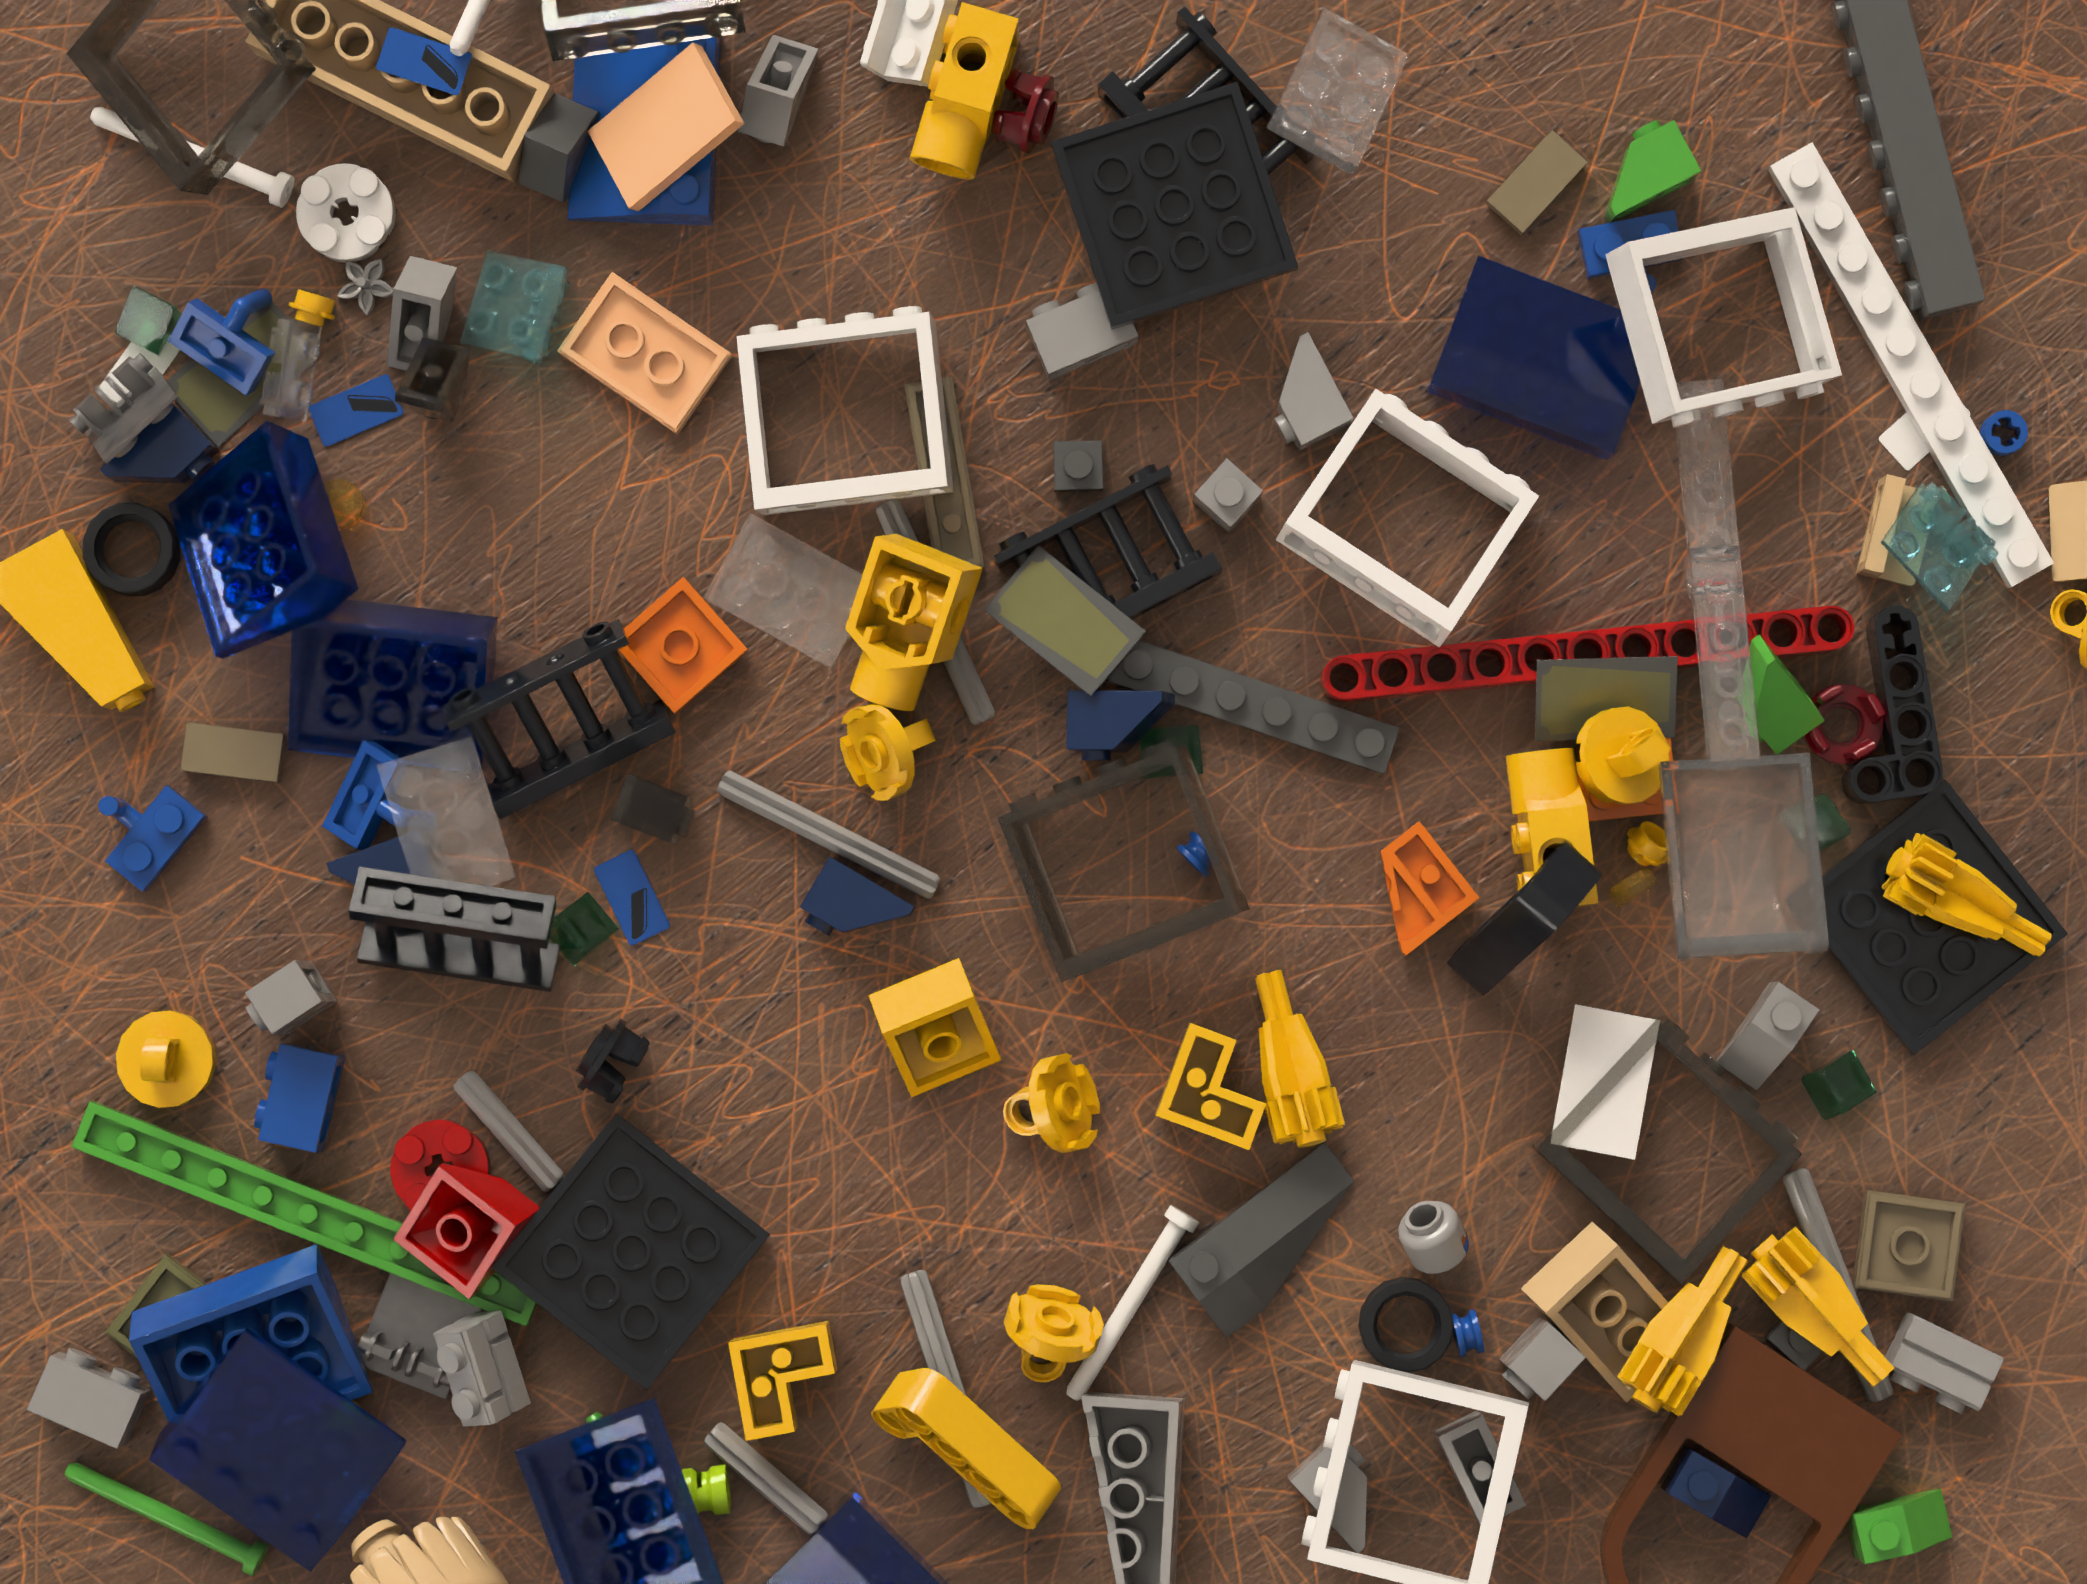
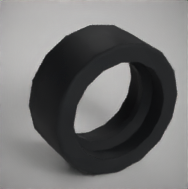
[83,502,180,596]
[1358,1277,1454,1373]

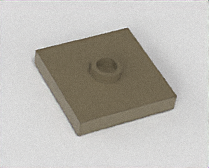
[1852,1190,1965,1302]

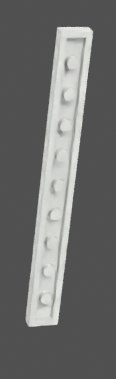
[1767,142,2054,589]

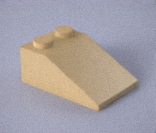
[1521,1222,1668,1403]

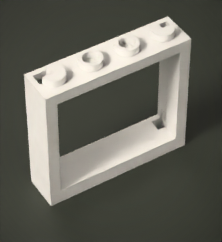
[1605,207,1842,428]
[737,306,954,515]
[1276,389,1539,647]
[1301,1360,1529,1584]

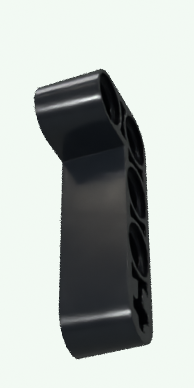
[1842,606,1943,804]
[1447,840,1603,996]

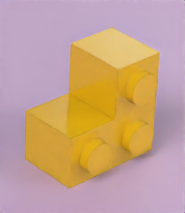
[1155,1023,1266,1150]
[728,1321,838,1441]

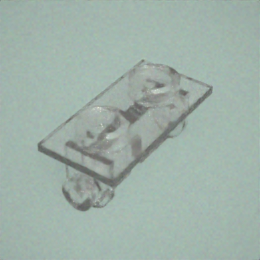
[259,318,322,422]

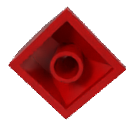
[393,1163,540,1299]

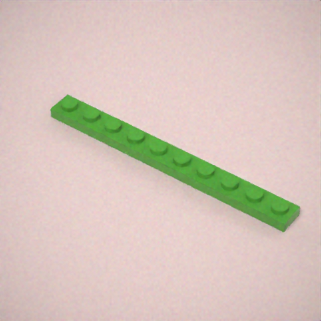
[71,1101,537,1327]

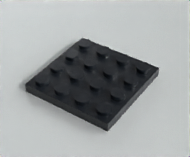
[1051,82,1298,330]
[1789,780,2068,1055]
[492,1113,770,1391]

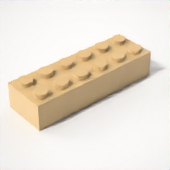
[245,0,555,183]

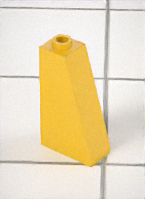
[0,529,154,712]

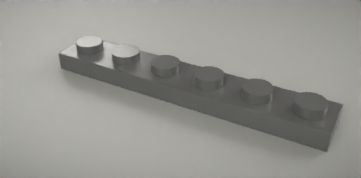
[1107,640,1400,775]

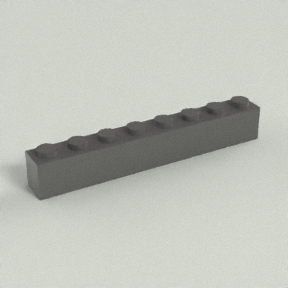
[1831,0,1986,321]

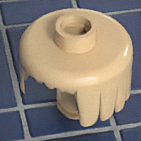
[342,1517,509,1584]

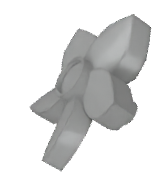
[337,259,393,316]

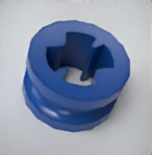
[1980,410,2028,456]
[1175,831,1223,878]
[1452,1309,1484,1357]

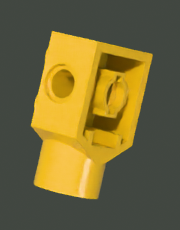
[909,2,1020,180]
[845,534,983,711]
[1505,748,1598,907]

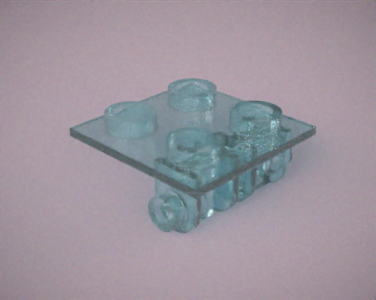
[460,250,570,365]
[1880,482,1999,612]

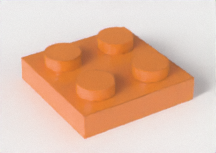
[618,576,749,715]

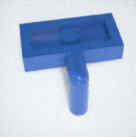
[1577,210,1683,293]
[168,288,275,396]
[322,740,436,850]
[98,785,208,892]

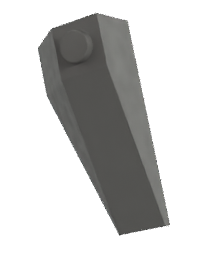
[1168,1142,1354,1338]

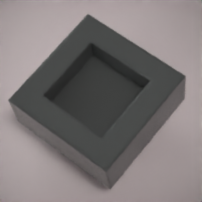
[1053,440,1103,492]
[1765,1320,1822,1371]

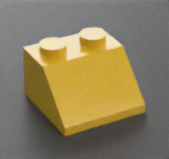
[868,958,1001,1097]

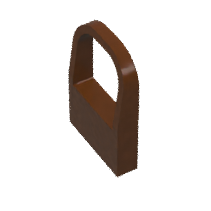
[1600,1323,1903,1584]

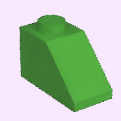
[1605,120,1701,223]
[1736,634,1825,755]
[1847,1488,1952,1564]

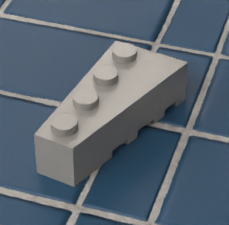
[1081,1392,1185,1584]

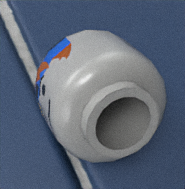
[1398,1201,1469,1274]

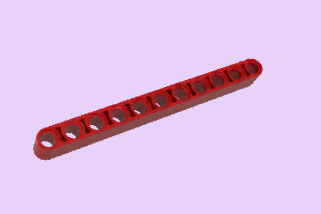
[1320,606,1855,703]

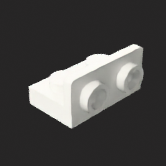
[860,0,958,87]

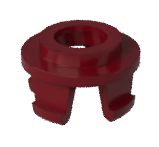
[991,69,1059,154]
[1804,684,1886,764]

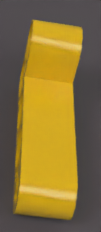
[871,1368,1061,1530]

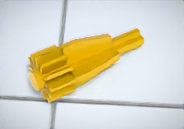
[1882,833,2052,957]
[1255,970,1345,1148]
[1741,1226,1895,1387]
[1617,1246,1748,1416]

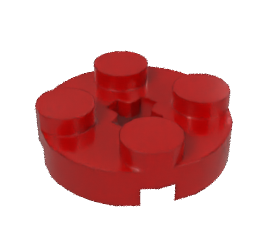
[390,1119,490,1210]

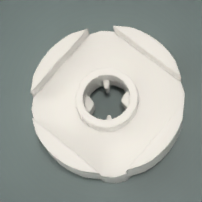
[296,163,396,263]

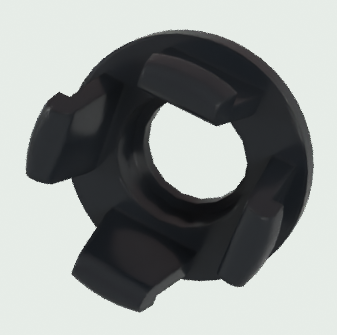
[576,1018,650,1103]

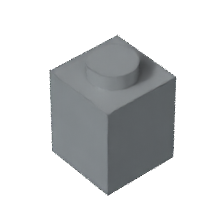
[1193,458,1263,533]

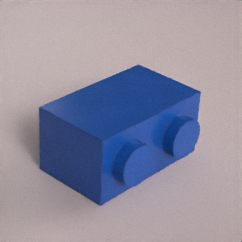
[254,1043,345,1153]

